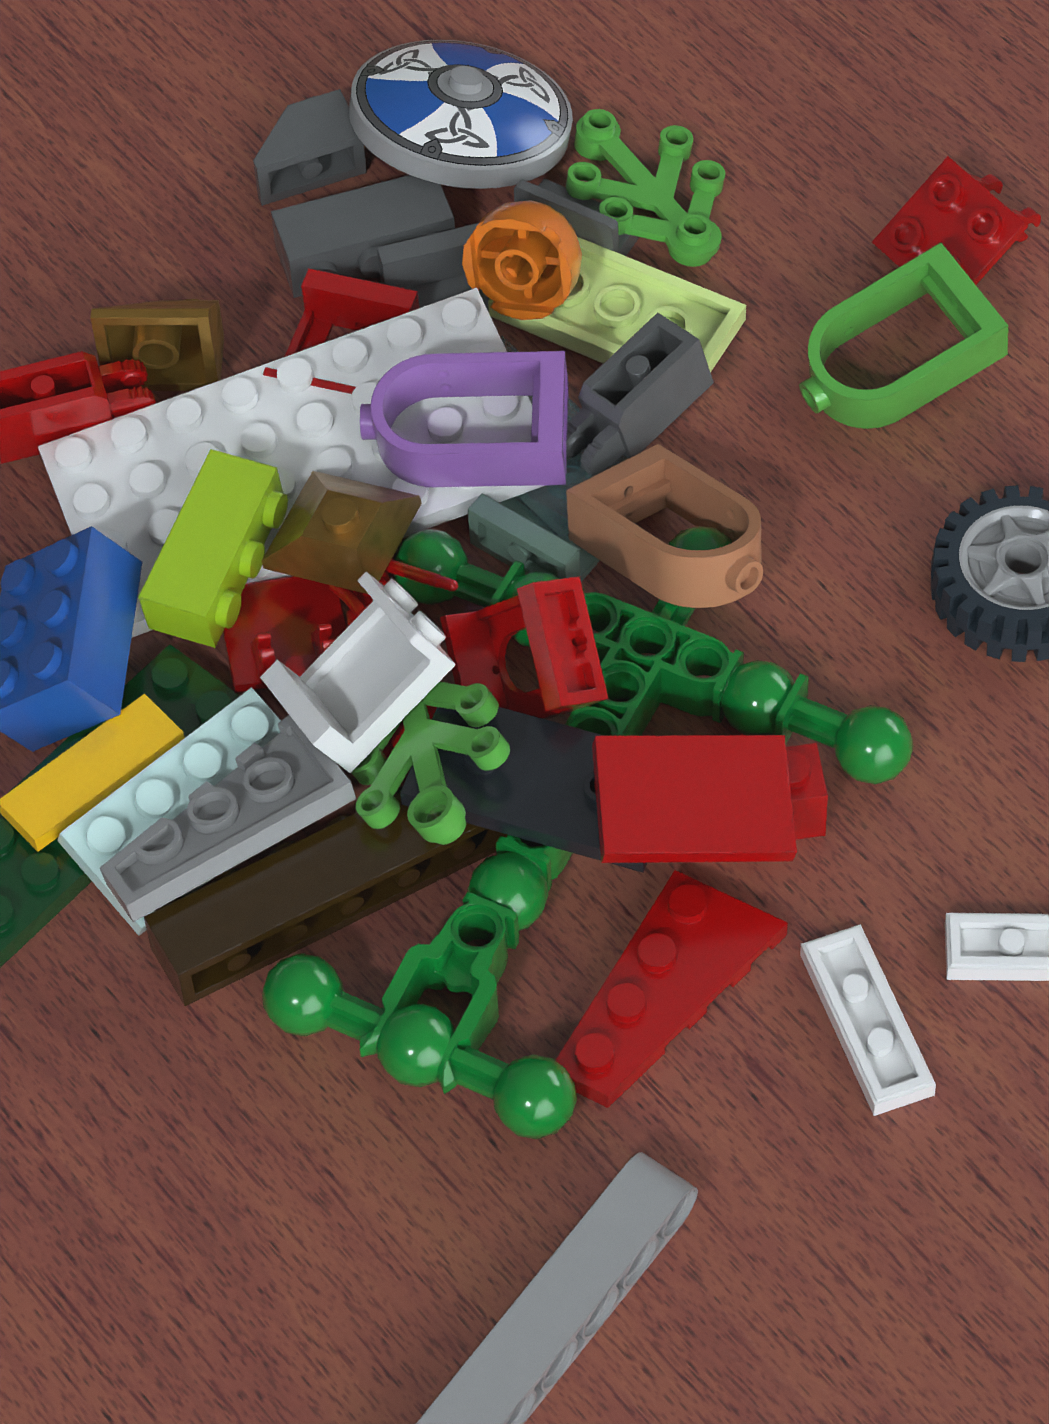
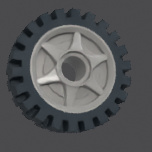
[930,485,1049,662]

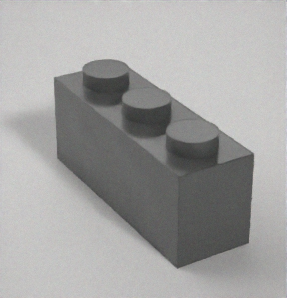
[271,175,455,298]

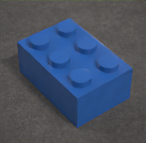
[0,526,143,752]

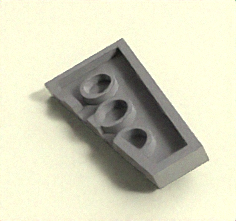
[100,715,357,922]

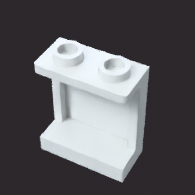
[260,571,456,773]

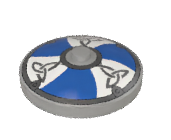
[349,40,573,189]

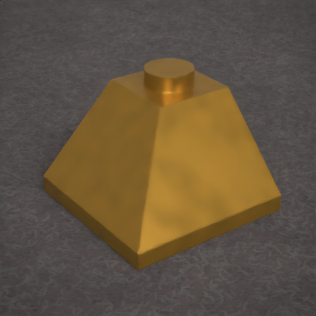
[90,299,224,391]
[262,471,422,594]

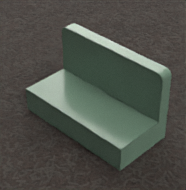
[468,493,600,582]

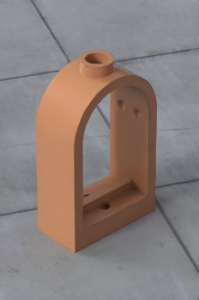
[566,444,763,608]

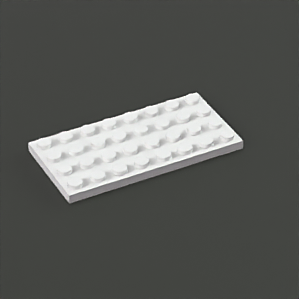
[38,288,545,638]

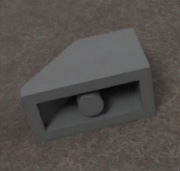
[253,89,366,206]

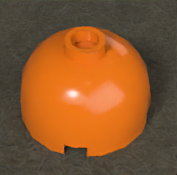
[462,200,582,320]

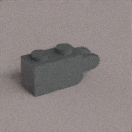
[567,313,714,476]

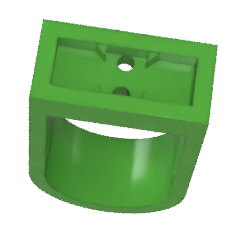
[799,243,1008,429]

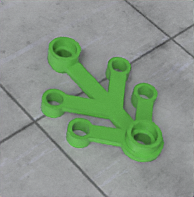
[566,109,725,267]
[351,681,510,845]

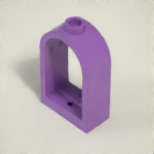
[360,351,569,487]

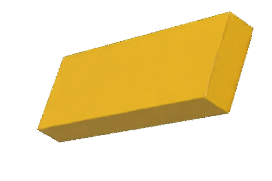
[0,694,185,852]

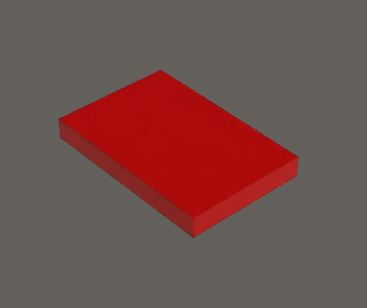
[592,735,797,863]

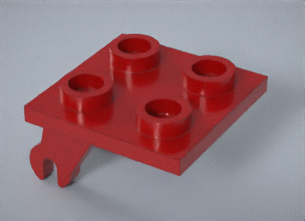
[872,156,1041,285]
[222,576,346,692]

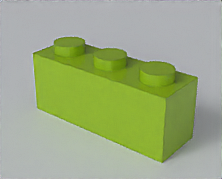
[138,449,288,648]

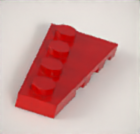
[555,870,788,1108]

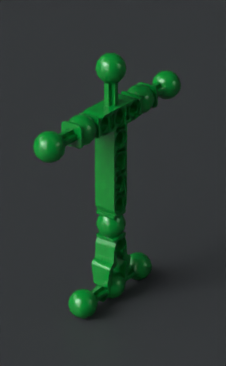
[262,526,914,1139]

